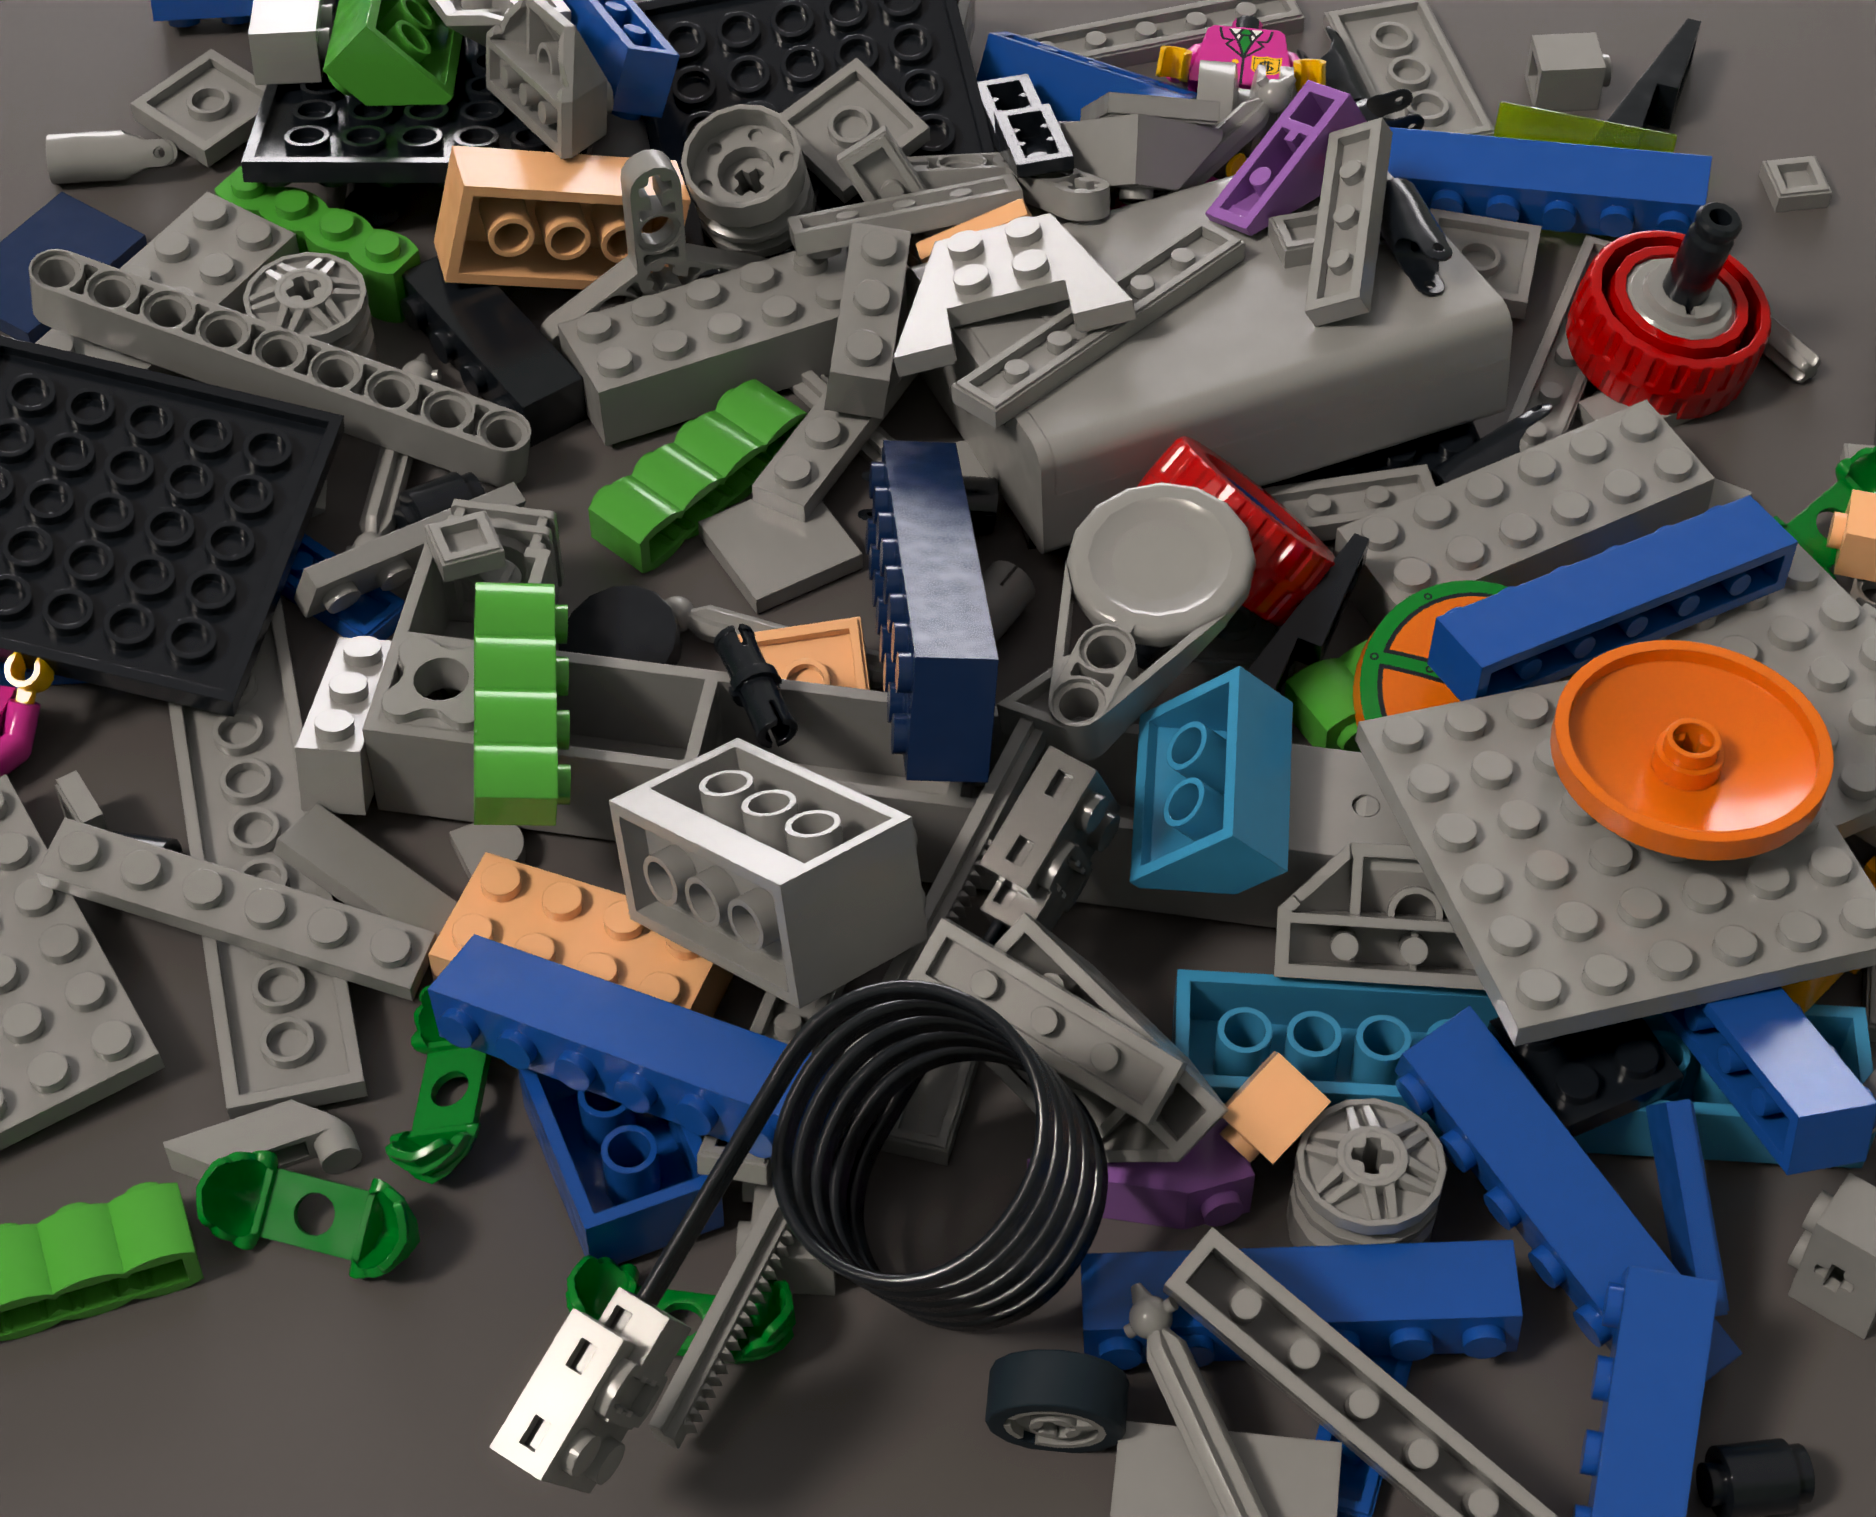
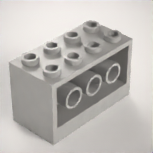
[609,738,929,1009]

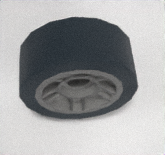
[985,1349,1129,1453]

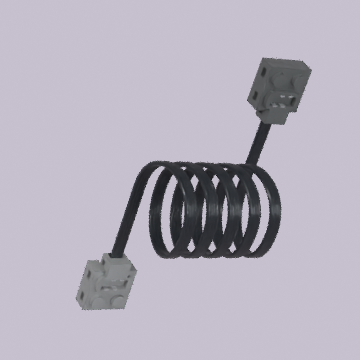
[489,745,1120,1494]

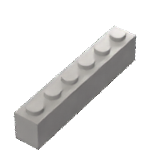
[1163,1227,1558,1517]

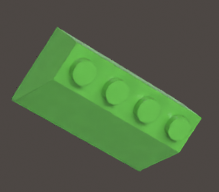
[323,0,463,106]

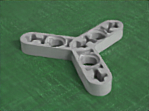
[907,121,1110,221]
[539,149,767,355]

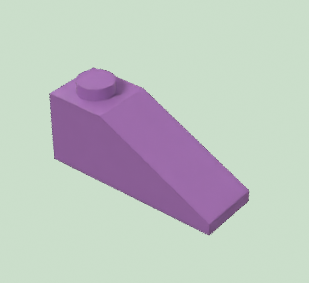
[1205,80,1367,236]
[1027,1118,1255,1230]

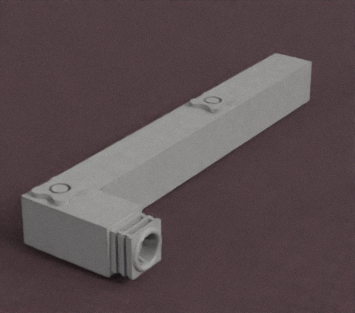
[362,499,1409,928]

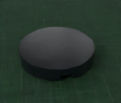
[559,585,682,665]

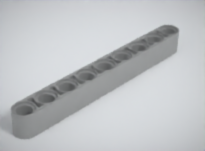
[28,249,531,487]

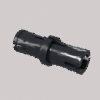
[714,624,798,748]

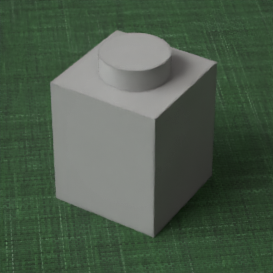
[1525,32,1612,112]

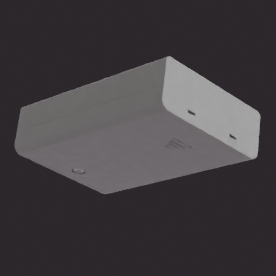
[906,172,1513,554]

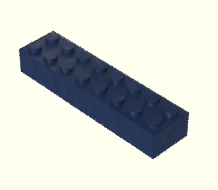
[865,440,999,783]

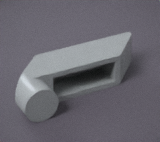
[163,1099,362,1180]

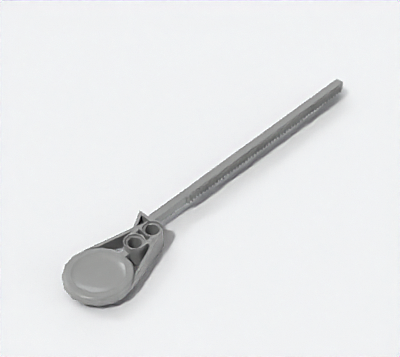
[648,482,1256,1450]

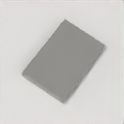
[1110,1421,1342,1517]

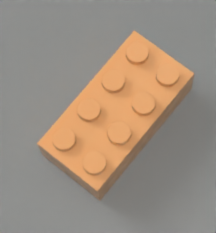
[434,146,691,290]
[428,852,734,1018]

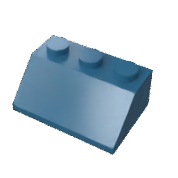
[1130,666,1293,894]

